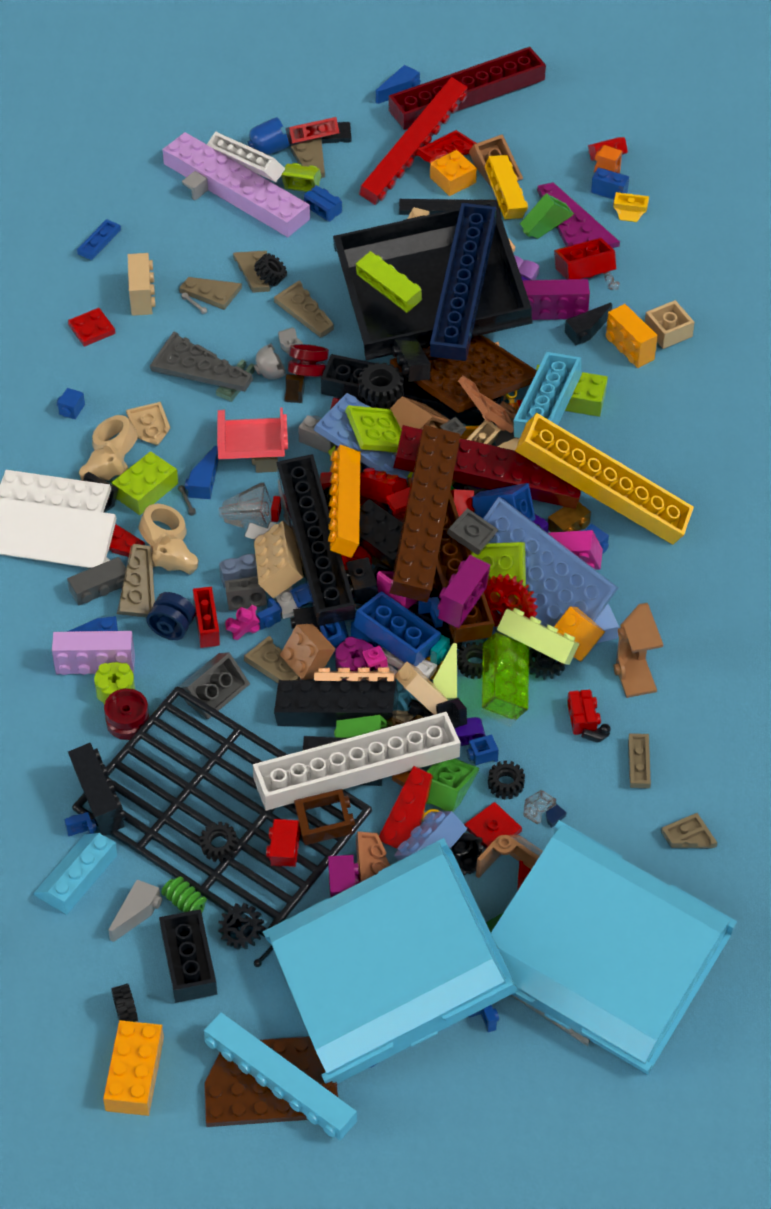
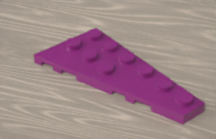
[537,182,620,248]

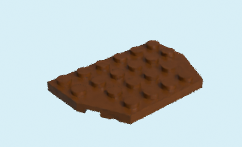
[204,1036,338,1127]

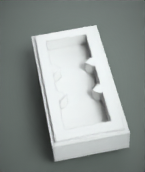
[275,586,298,619]

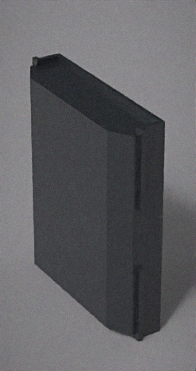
[333,200,533,361]

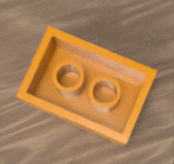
[606,304,658,368]

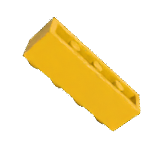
[484,155,528,220]

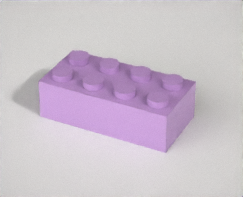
[52,631,135,675]

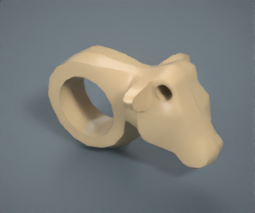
[79,415,138,481]
[138,503,199,574]

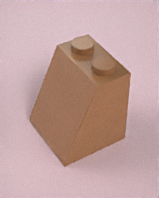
[390,396,450,429]

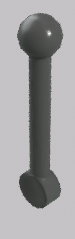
[178,485,196,516]

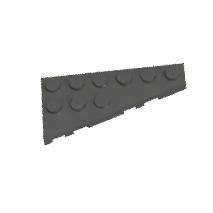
[150,331,253,392]

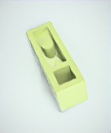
[433,643,457,700]

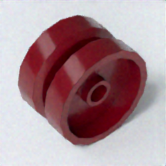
[288,344,329,377]
[104,688,149,740]

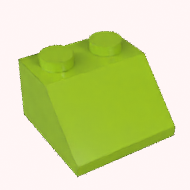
[281,163,321,192]

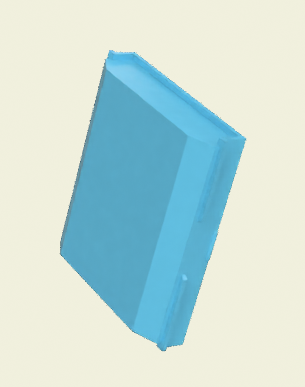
[491,820,737,1075]
[263,838,518,1084]

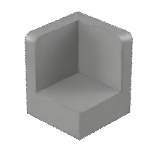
[182,171,208,200]

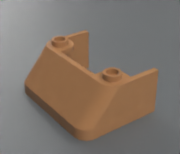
[614,603,663,698]
[476,835,543,878]

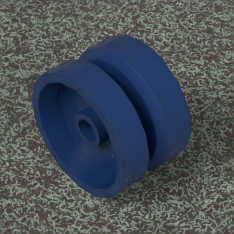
[146,592,196,640]

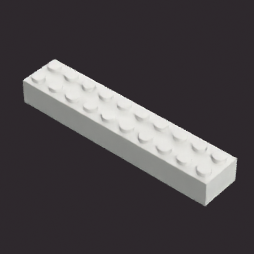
[253,712,460,810]

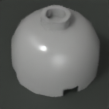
[254,343,286,380]

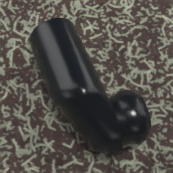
[581,724,611,743]

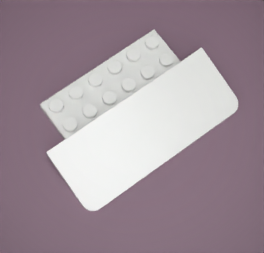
[0,470,117,568]

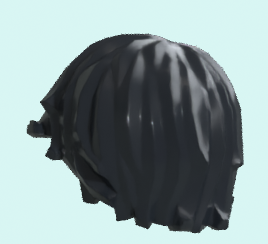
[450,833,484,875]

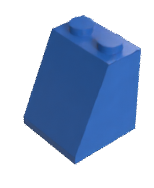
[472,483,536,521]

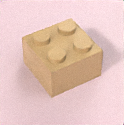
[645,300,695,349]

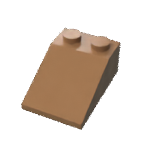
[469,134,523,189]

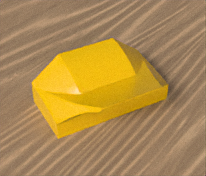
[613,192,649,222]

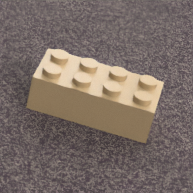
[254,521,303,599]

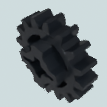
[524,647,566,680]
[218,903,264,950]

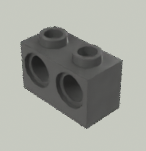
[225,576,267,610]

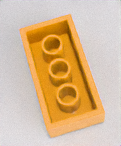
[103,1020,164,1116]

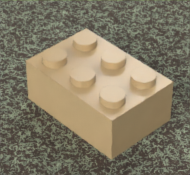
[128,253,156,316]

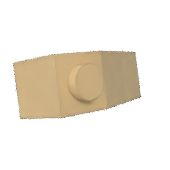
[394,662,448,715]

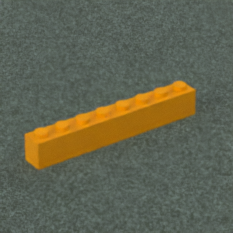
[328,444,360,558]

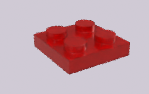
[68,308,116,347]

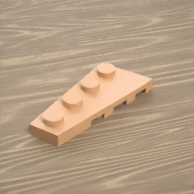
[314,667,394,681]

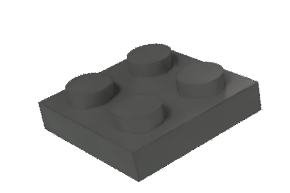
[446,508,498,555]

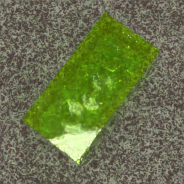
[482,632,529,720]

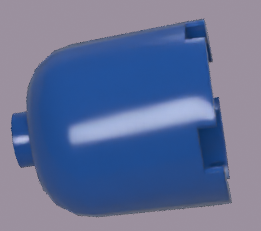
[247,117,289,155]

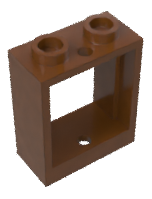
[294,789,355,845]

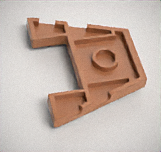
[458,375,516,433]

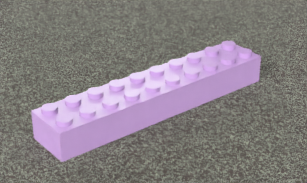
[163,132,310,237]

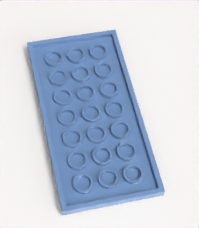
[483,497,619,627]

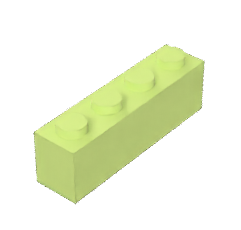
[497,608,580,665]

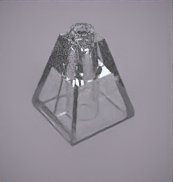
[219,482,272,529]

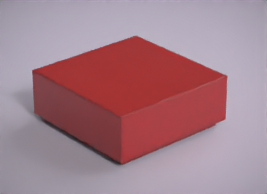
[271,496,282,522]

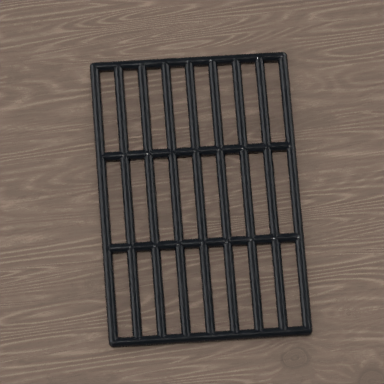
[72,687,372,937]

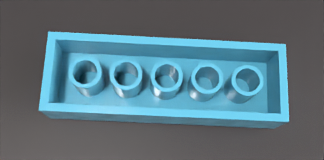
[513,352,582,438]

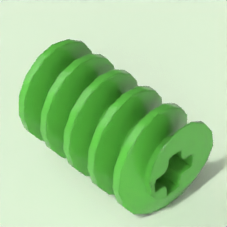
[161,876,207,912]

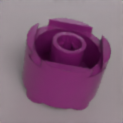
[335,637,374,680]

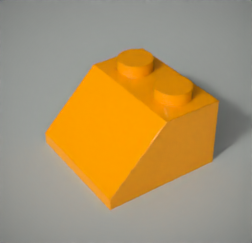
[554,606,605,662]

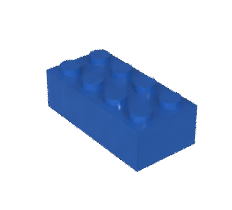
[354,591,441,666]

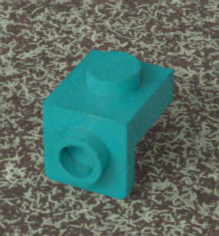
[430,635,450,665]

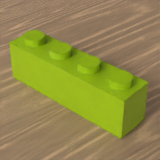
[356,251,422,313]

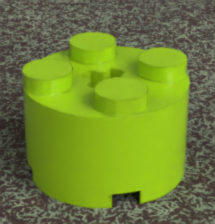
[94,662,136,705]

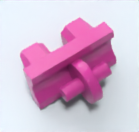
[225,605,260,640]

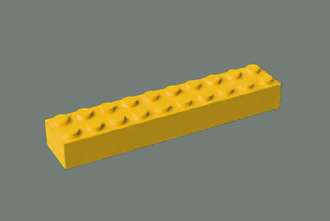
[515,413,694,545]

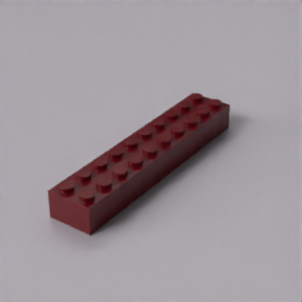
[389,47,546,130]
[393,425,581,509]

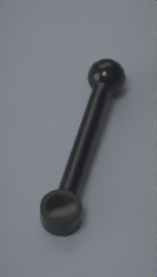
[253,945,273,967]

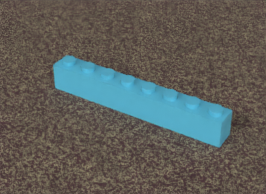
[204,1012,357,1141]

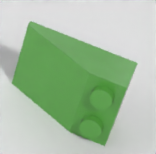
[426,758,479,812]

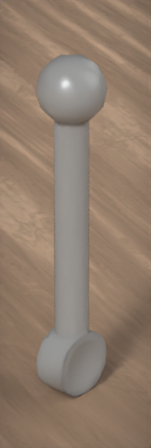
[182,293,207,314]

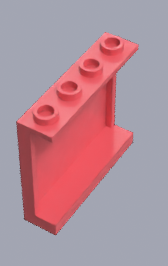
[217,407,288,459]

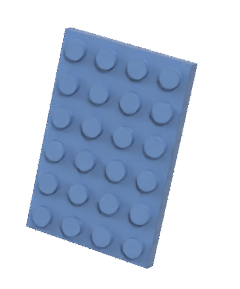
[313,393,410,482]

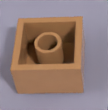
[280,624,335,680]

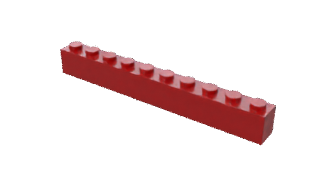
[359,77,468,205]

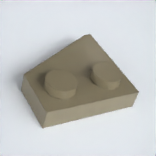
[661,813,717,848]

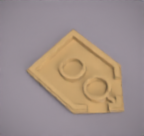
[126,402,170,446]

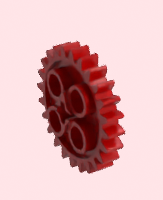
[484,574,538,632]

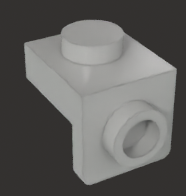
[278,327,303,354]

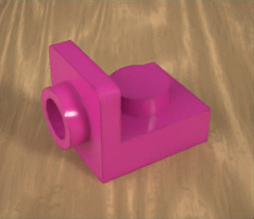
[362,646,388,671]

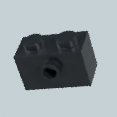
[345,557,378,603]

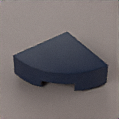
[546,800,567,828]

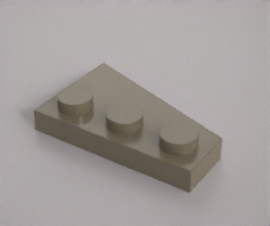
[291,137,325,178]

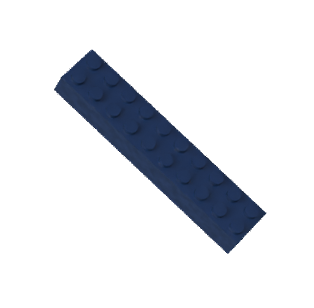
[430,203,497,361]

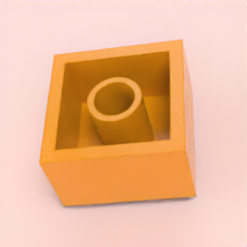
[430,150,477,196]

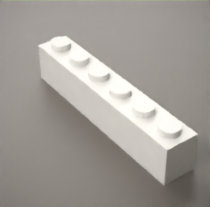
[207,132,285,182]

